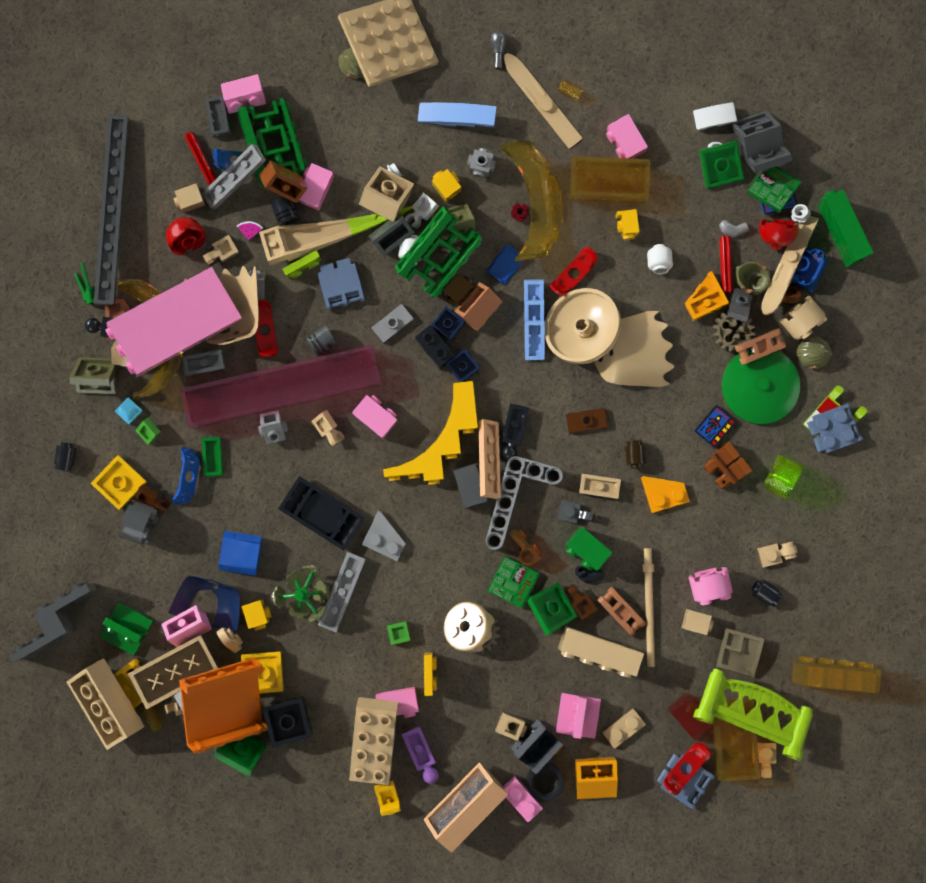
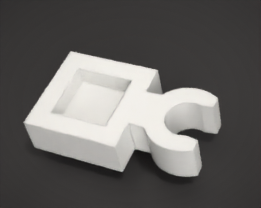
[405,193,439,229]

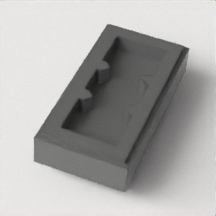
[205,95,232,138]
[727,287,753,322]

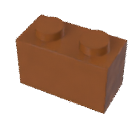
[259,160,307,203]

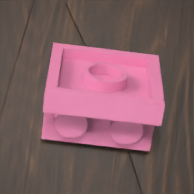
[556,693,601,739]

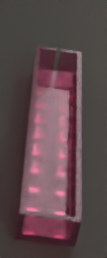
[180,345,382,429]

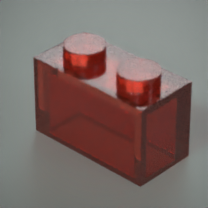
[667,693,713,741]

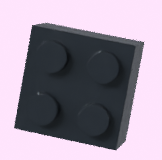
[263,696,313,747]

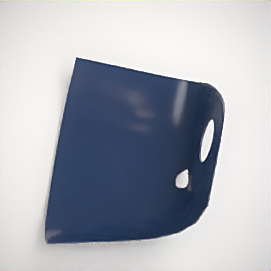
[168,576,240,632]

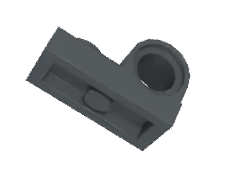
[182,349,226,377]

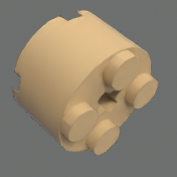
[779,296,827,340]

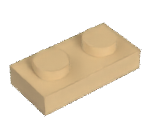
[579,474,621,499]
[602,709,646,749]

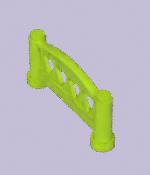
[693,669,814,761]

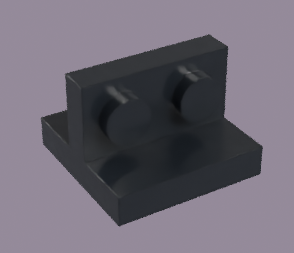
[511,719,566,776]

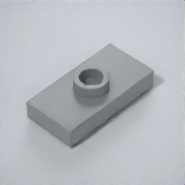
[372,304,414,343]

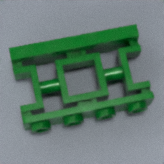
[238,98,307,187]
[395,206,483,298]

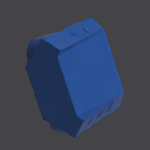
[791,247,829,292]
[219,531,262,576]

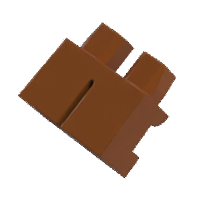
[703,442,753,489]

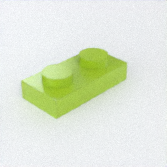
[283,250,321,279]

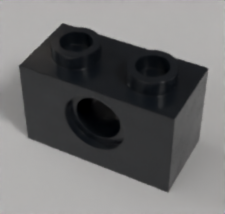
[415,325,455,370]

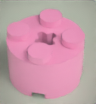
[688,567,733,605]

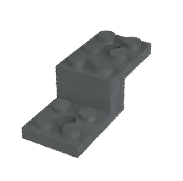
[10,582,99,663]

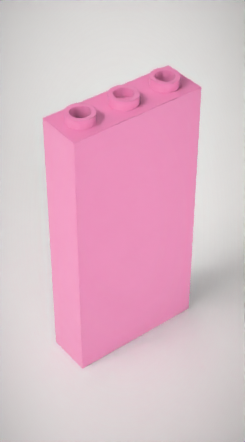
[105,267,242,377]

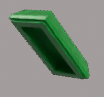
[201,436,223,477]

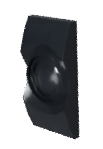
[278,476,365,551]

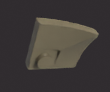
[716,628,765,678]

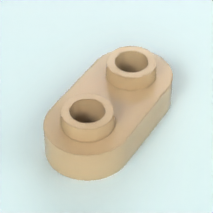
[217,627,243,653]

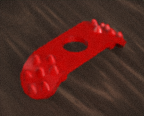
[550,247,598,296]
[255,300,278,357]
[663,743,711,795]

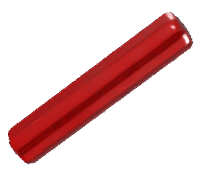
[184,132,217,185]
[719,236,733,293]

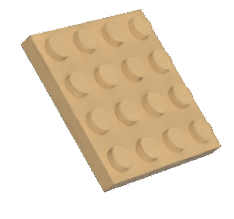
[338,0,439,87]

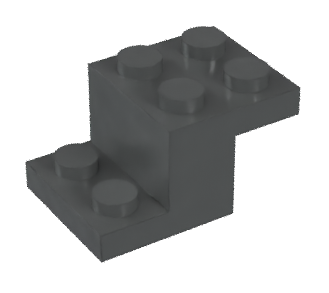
[731,111,792,173]

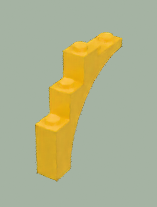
[383,381,478,485]

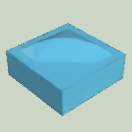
[115,397,143,425]

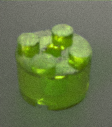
[762,455,804,500]

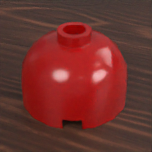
[166,217,206,256]
[759,219,799,250]

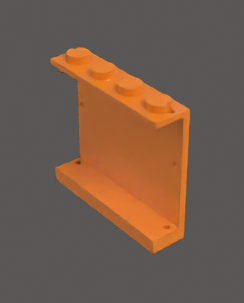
[179,658,268,753]

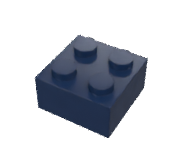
[431,307,465,341]
[446,349,480,382]

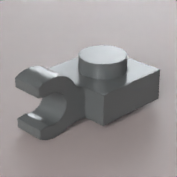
[557,500,593,523]

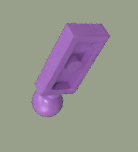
[402,726,439,784]

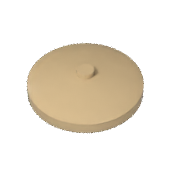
[545,288,621,364]

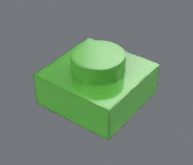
[135,417,161,445]
[387,621,410,645]

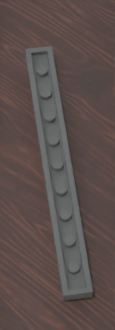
[94,115,129,306]

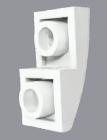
[693,102,737,131]

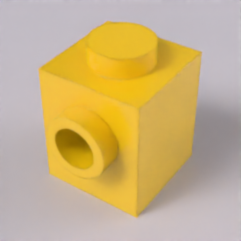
[432,169,461,202]
[242,600,272,631]

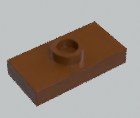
[566,408,608,433]

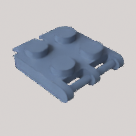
[317,258,365,311]
[807,403,863,453]
[657,754,715,810]

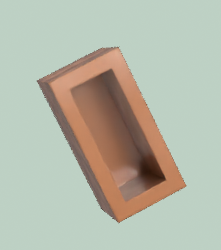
[454,282,502,331]

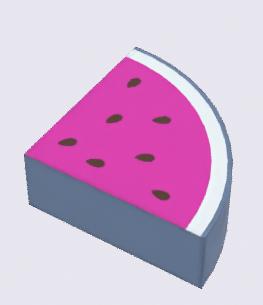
[236,221,264,241]

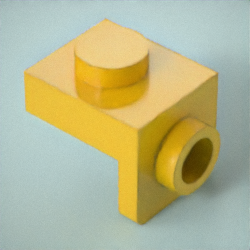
[374,781,401,816]

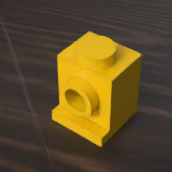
[615,209,639,240]

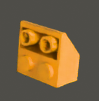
[575,757,618,799]

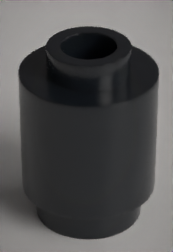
[54,442,76,471]
[751,579,782,607]

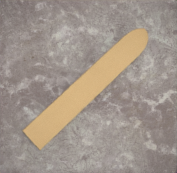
[504,53,583,149]
[761,216,819,315]

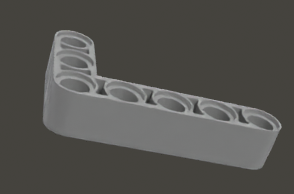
[486,456,563,550]

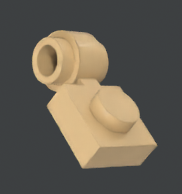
[757,541,798,568]

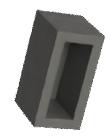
[368,213,415,256]
[453,464,487,509]

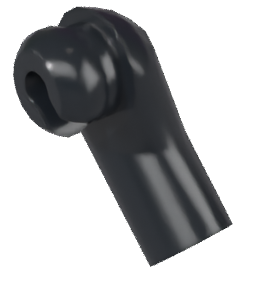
[575,566,604,583]

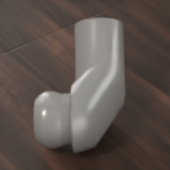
[719,220,749,238]

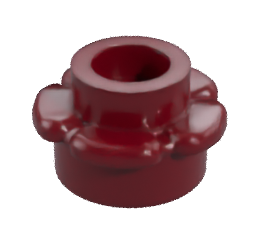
[511,203,530,222]

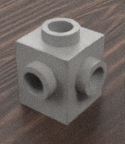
[467,148,496,178]
[258,410,288,444]

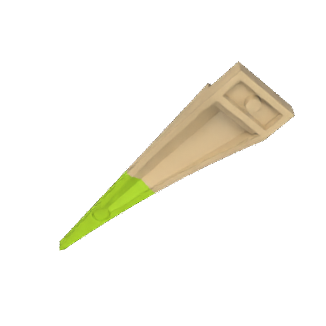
[259,206,414,265]

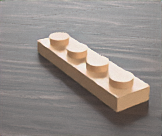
[479,419,501,499]

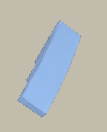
[418,102,496,127]
[524,279,545,360]

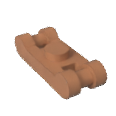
[735,328,786,365]
[597,587,646,637]

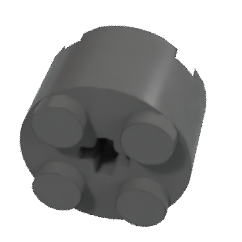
[119,500,160,545]

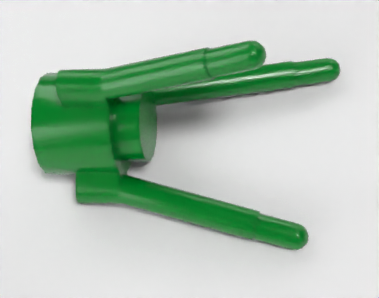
[75,263,95,305]

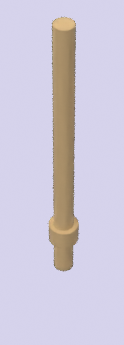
[642,548,655,667]

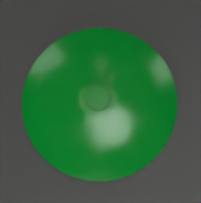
[721,348,800,425]

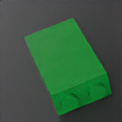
[817,189,874,268]

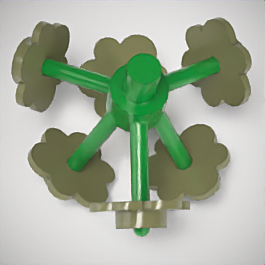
[272,565,331,622]

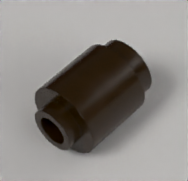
[625,440,646,469]

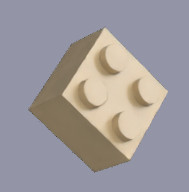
[359,166,414,222]

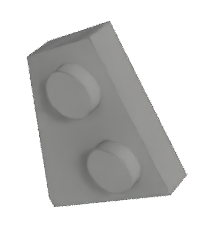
[362,511,406,561]

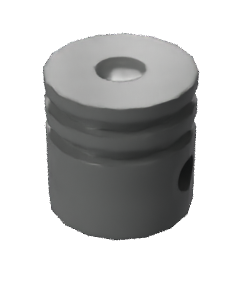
[306,325,338,357]

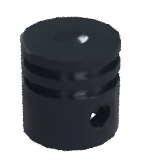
[271,197,300,226]

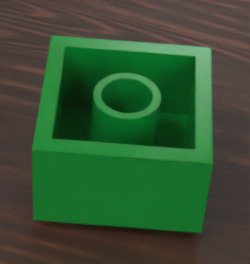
[564,527,613,571]

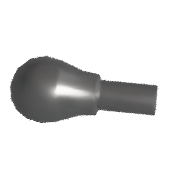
[490,31,507,69]

